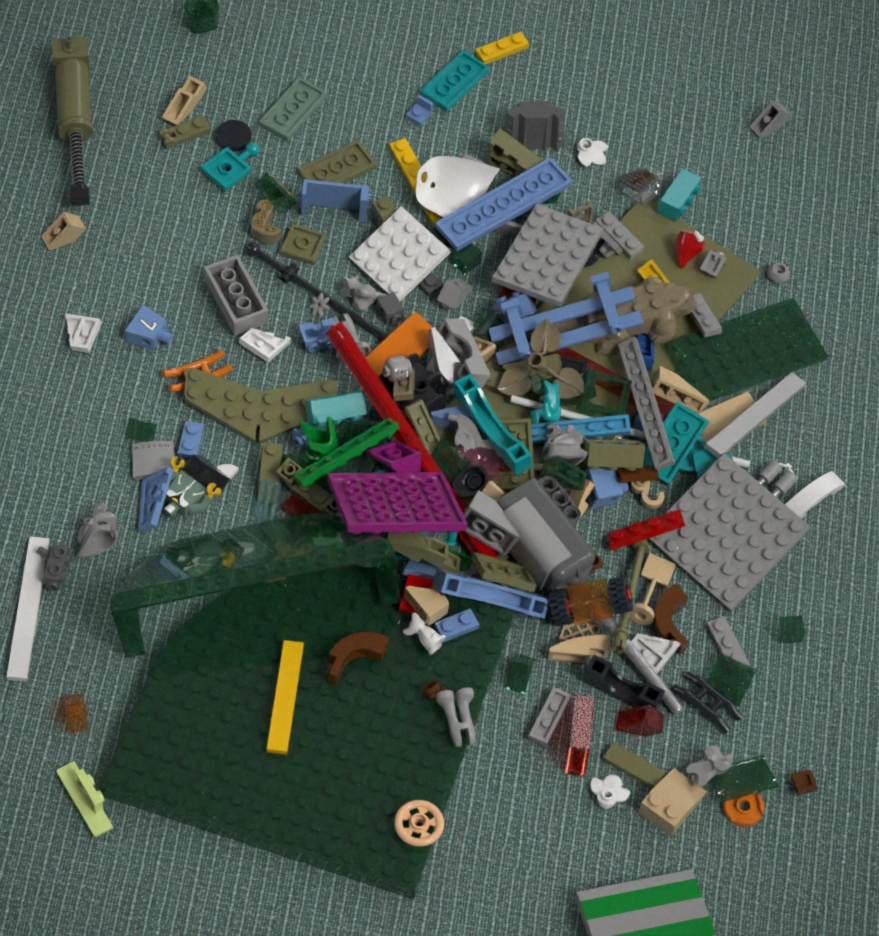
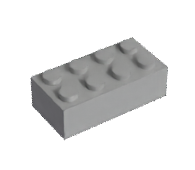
[204,255,269,336]

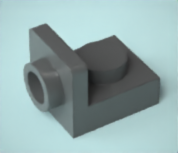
[417,271,443,297]

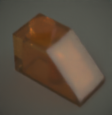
[62,693,89,734]

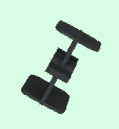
[379,353,445,415]

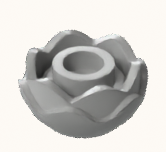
[767,263,790,284]

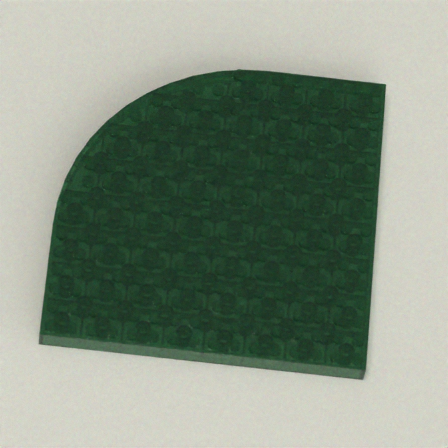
[100,564,515,900]

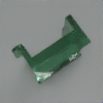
[576,368,632,416]

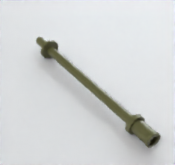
[612,539,650,653]

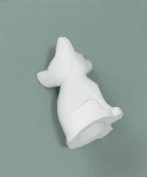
[403,613,446,655]

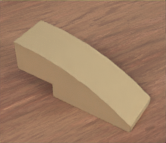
[162,76,207,125]
[548,635,610,663]

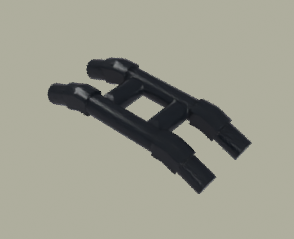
[672,672,743,734]

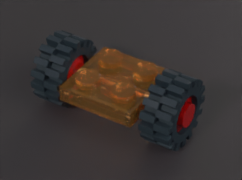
[549,576,633,626]

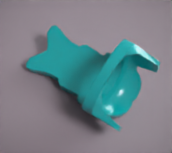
[530,381,561,424]

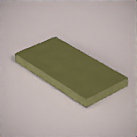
[297,140,377,184]

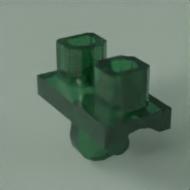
[473,309,505,342]

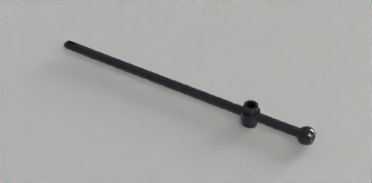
[246,242,425,365]

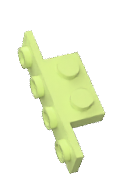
[57,761,113,837]

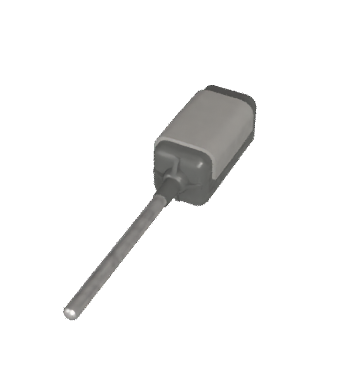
[497,476,683,715]

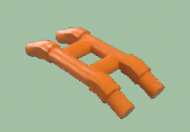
[161,349,233,392]

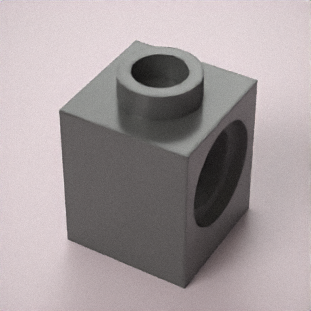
[377,292,404,326]

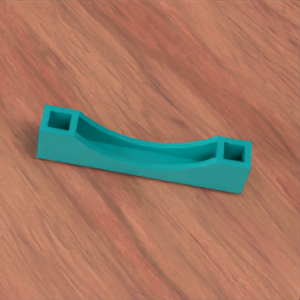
[454,374,532,476]

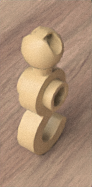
[630,481,664,509]

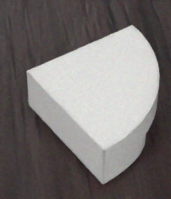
[217,464,239,479]

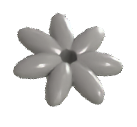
[309,293,329,316]

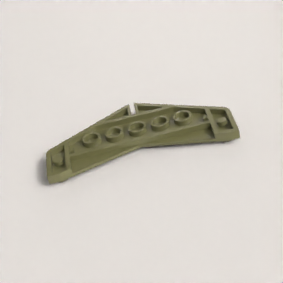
[184,368,338,444]

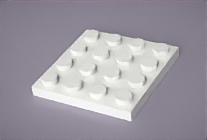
[349,206,451,301]

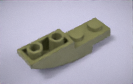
[385,531,461,573]

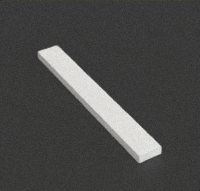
[6,537,50,681]

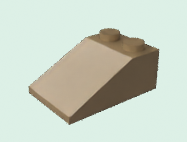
[638,768,707,837]

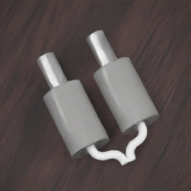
[757,460,797,497]

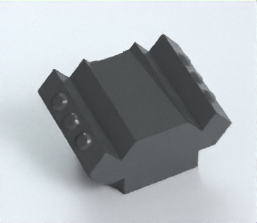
[505,101,566,152]

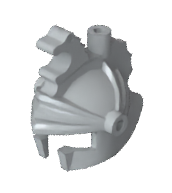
[542,422,588,470]
[77,502,118,558]

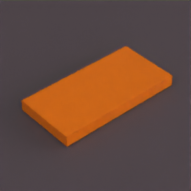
[366,312,432,376]

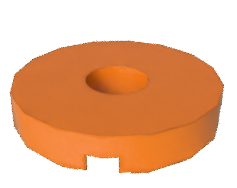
[723,787,764,827]

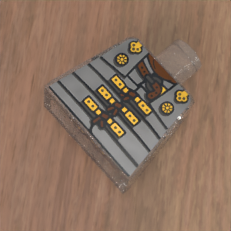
[618,168,662,206]

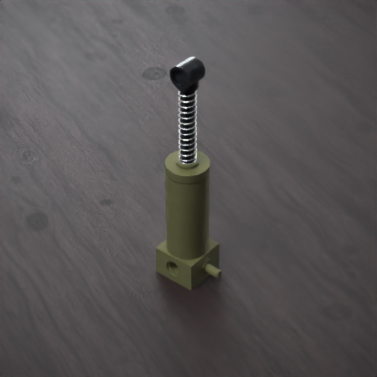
[51,36,93,206]

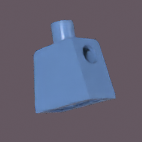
[581,468,628,508]

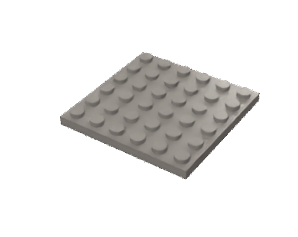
[649,453,811,612]

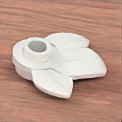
[577,138,609,167]
[590,775,630,809]

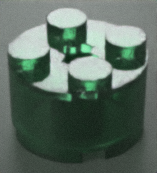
[184,0,219,34]

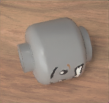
[382,355,412,382]

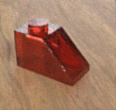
[615,704,664,737]

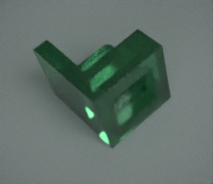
[126,418,157,442]
[779,616,805,643]

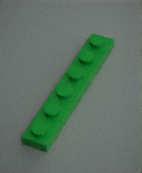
[293,418,400,487]

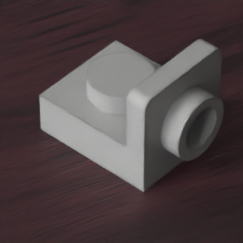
[700,250,727,278]

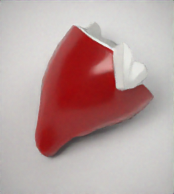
[676,230,706,268]

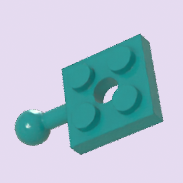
[201,143,259,192]

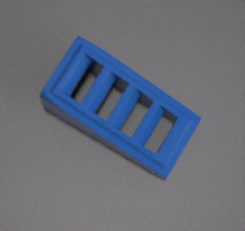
[635,335,654,371]

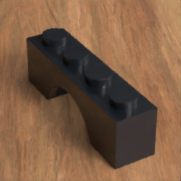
[582,655,665,717]

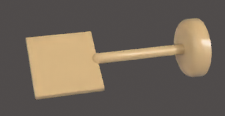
[629,553,676,625]

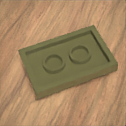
[471,552,537,592]

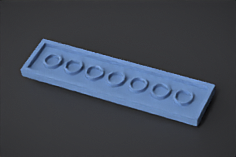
[435,157,573,251]

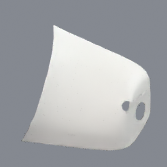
[416,156,500,217]

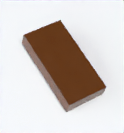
[617,465,659,483]

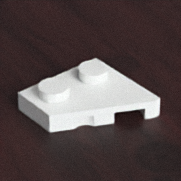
[66,314,101,353]
[239,328,291,363]
[631,633,681,674]

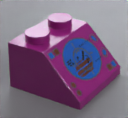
[366,440,421,472]

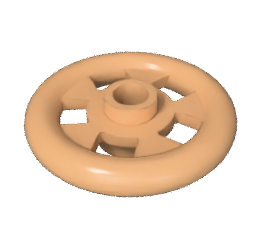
[394,800,444,847]

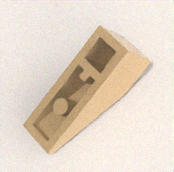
[651,366,709,413]

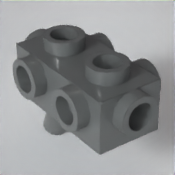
[37,544,72,591]

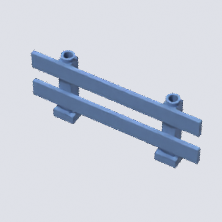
[489,272,644,367]

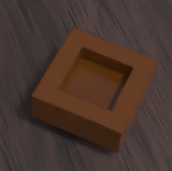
[791,770,818,795]

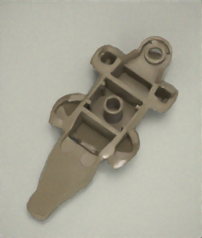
[527,277,695,355]

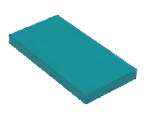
[419,50,490,113]

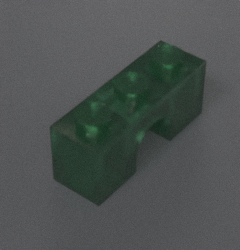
[429,226,482,275]

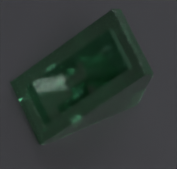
[506,653,536,694]

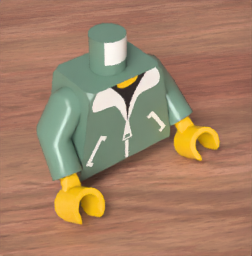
[163,456,221,518]

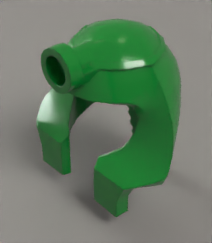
[299,417,338,468]

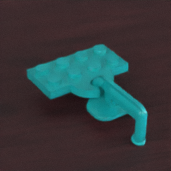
[643,401,733,485]

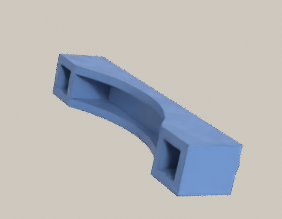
[431,568,550,619]

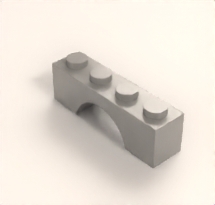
[438,318,491,387]

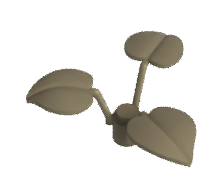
[497,319,584,399]

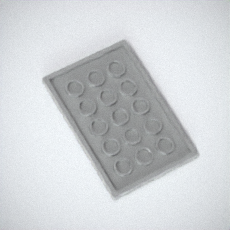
[492,204,604,307]

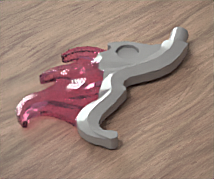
[448,413,505,481]

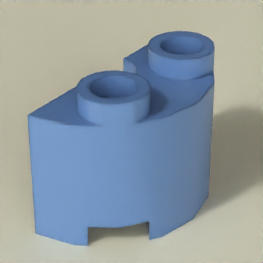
[298,318,340,353]

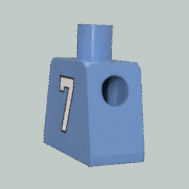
[125,305,173,349]

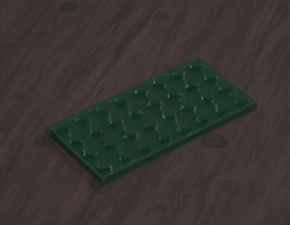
[664,297,828,402]

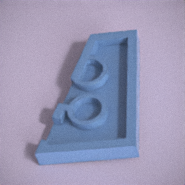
[138,467,174,533]

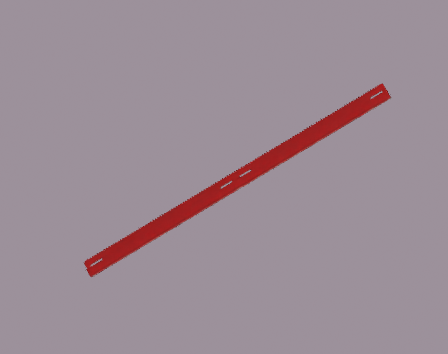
[326,322,500,559]

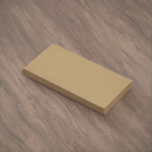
[698,391,767,443]

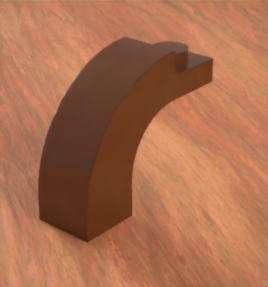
[653,583,688,655]
[327,632,389,685]

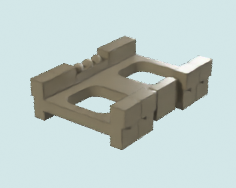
[567,201,594,224]

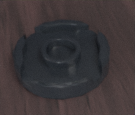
[216,120,252,152]

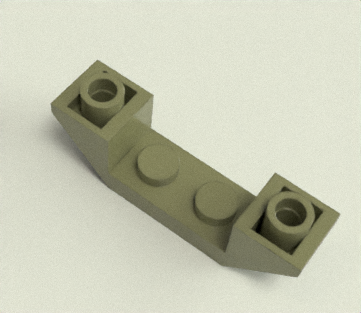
[276,457,340,519]

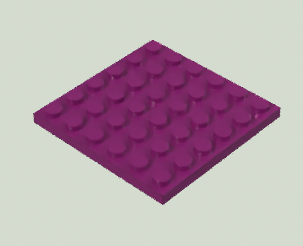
[327,472,467,534]

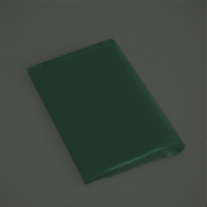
[710,754,778,802]

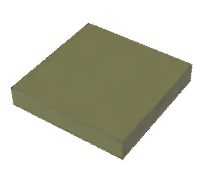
[279,223,326,266]

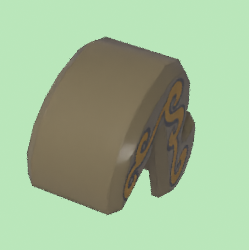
[250,200,281,244]

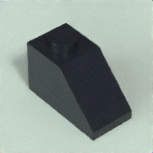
[183,454,231,492]

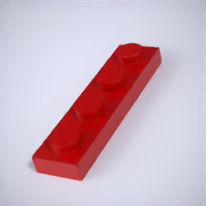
[607,509,686,551]

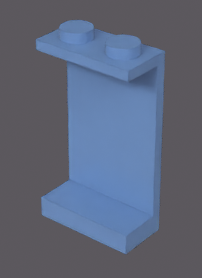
[298,179,369,222]

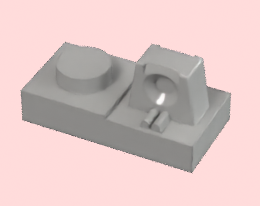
[593,222,623,259]

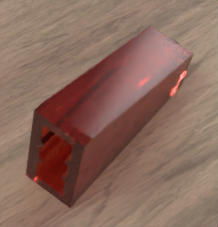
[565,693,595,777]

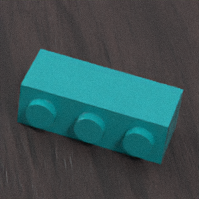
[657,169,702,222]
[304,391,367,426]

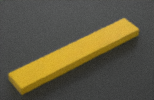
[267,640,304,755]

